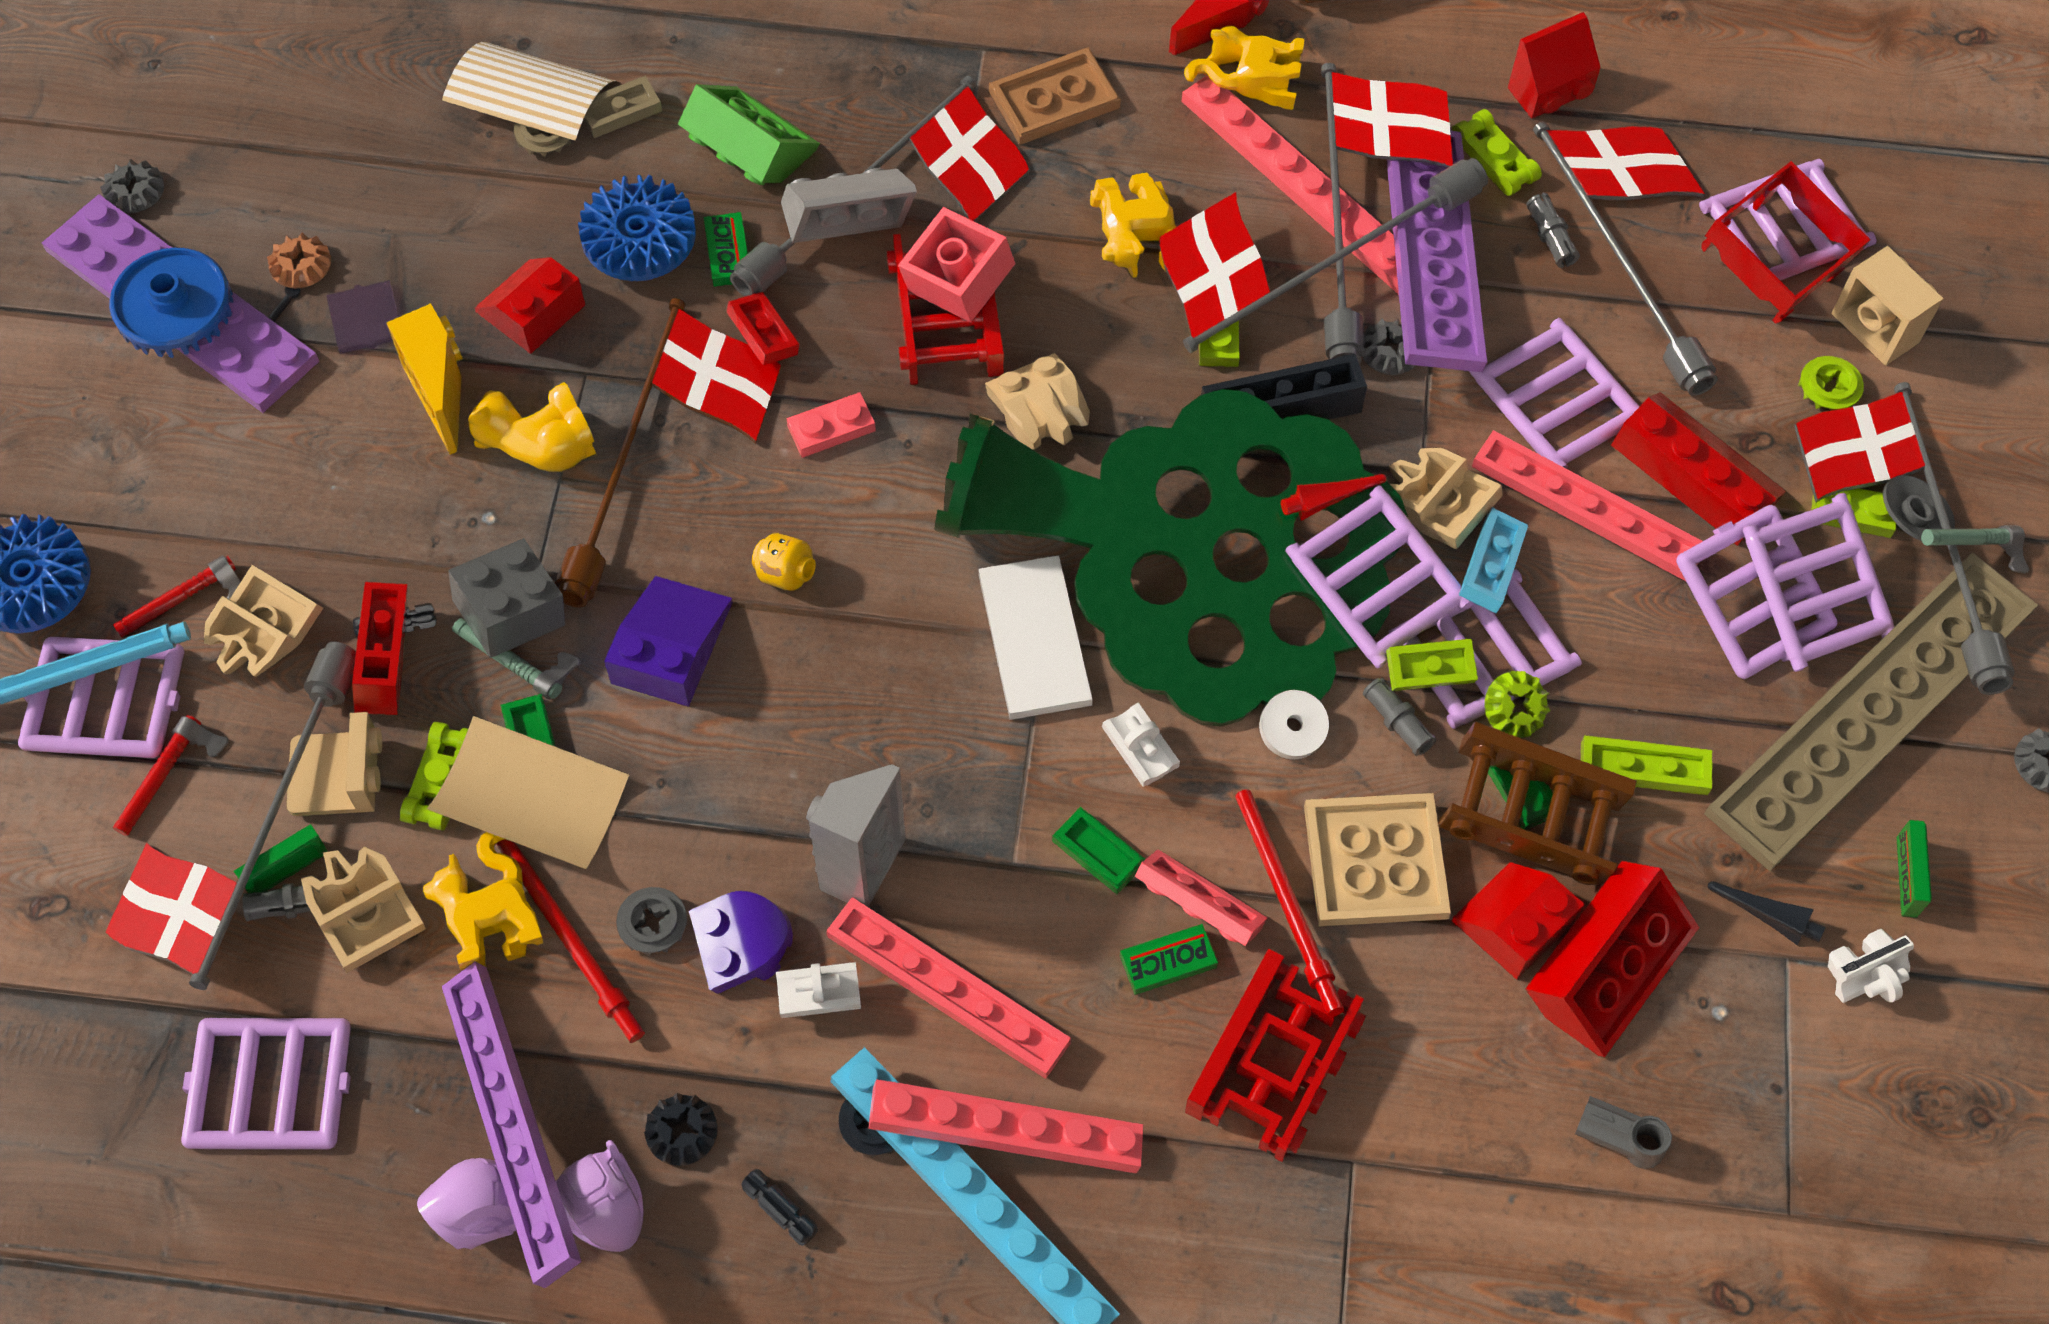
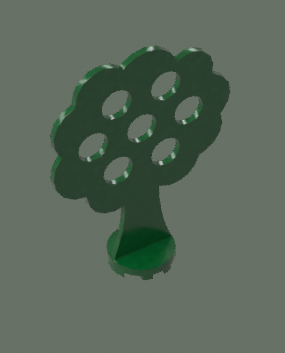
[934,389,1408,727]

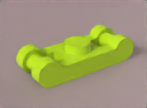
[1451,109,1542,196]
[400,721,468,831]

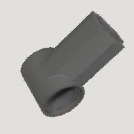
[1575,1096,1672,1169]

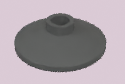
[1883,475,1955,541]

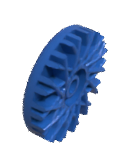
[578,175,696,281]
[109,248,234,358]
[0,514,91,633]

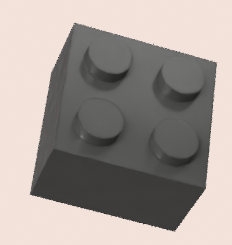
[448,538,565,658]

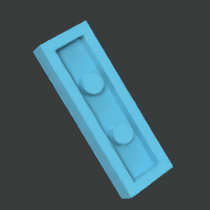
[1459,507,1528,613]

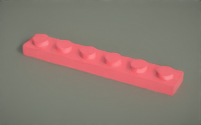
[1472,430,1702,581]
[826,897,1071,1079]
[868,1079,1143,1173]

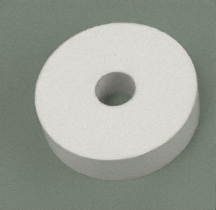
[1259,690,1329,759]

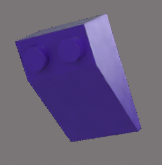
[604,576,733,707]

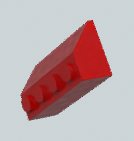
[1611,392,1786,546]
[1525,861,1700,1058]

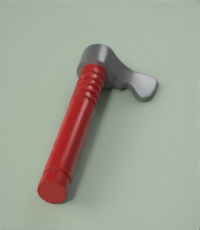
[113,555,241,638]
[112,715,229,836]

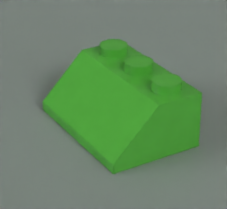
[678,84,820,185]

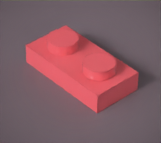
[786,392,876,458]

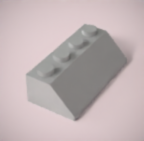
[806,764,906,907]

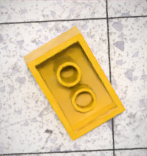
[387,303,463,455]

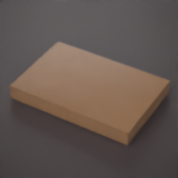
[989,47,1121,145]

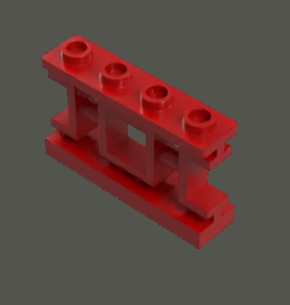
[1185,948,1367,1162]

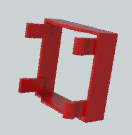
[1701,161,1871,323]

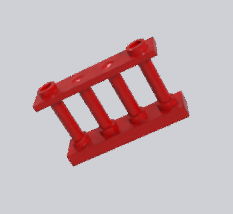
[886,225,1004,385]

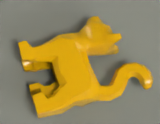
[1184,26,1304,110]
[1090,173,1176,278]
[423,832,544,970]

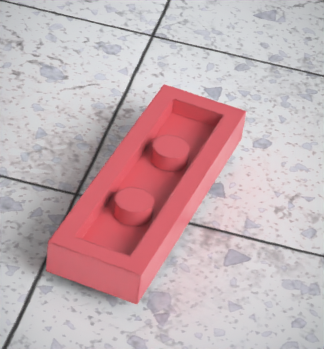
[1135,849,1267,946]

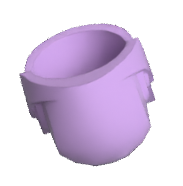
[556,1140,644,1252]
[417,1158,516,1250]

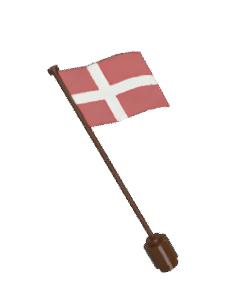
[555,298,781,608]

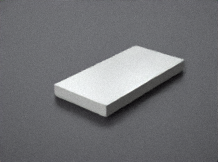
[979,555,1092,720]

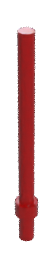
[1235,789,1344,1017]
[496,839,645,1043]

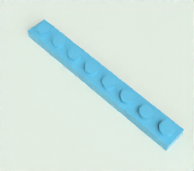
[830,1047,1120,1324]

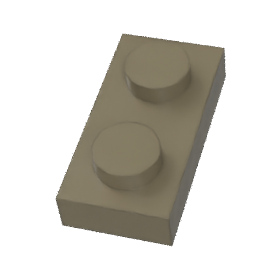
[583,75,662,138]

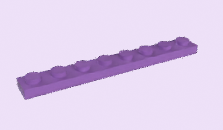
[442,962,581,1288]

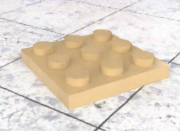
[1304,793,1451,926]

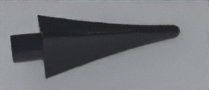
[1708,881,1826,946]

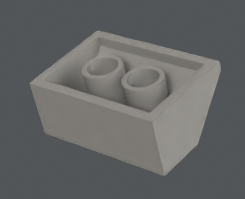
[781,168,917,243]

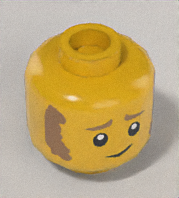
[752,533,816,591]

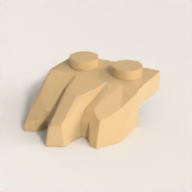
[985,353,1090,450]
[1389,448,1503,550]
[204,565,323,677]
[301,847,426,973]

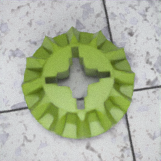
[1798,356,1864,411]
[1485,671,1551,738]

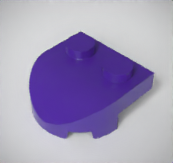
[689,891,793,994]

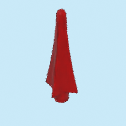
[1281,474,1387,521]

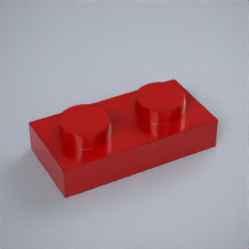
[727,291,799,366]

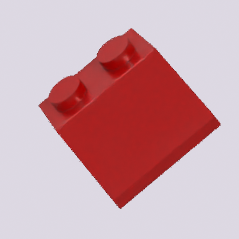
[1508,12,1601,119]
[475,257,585,354]
[1451,862,1584,980]

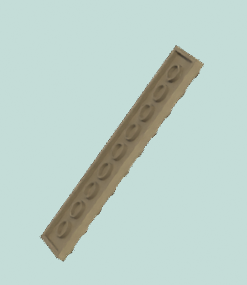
[1704,552,2038,872]

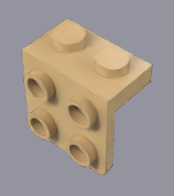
[287,712,382,816]

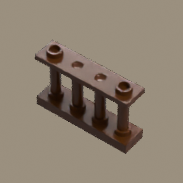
[1438,722,1637,886]

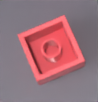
[898,207,1016,322]

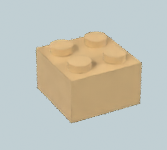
[1831,246,1944,366]

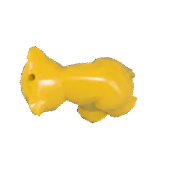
[468,382,596,472]

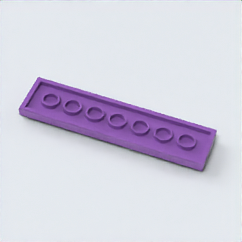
[1387,131,1487,372]
[42,194,319,413]

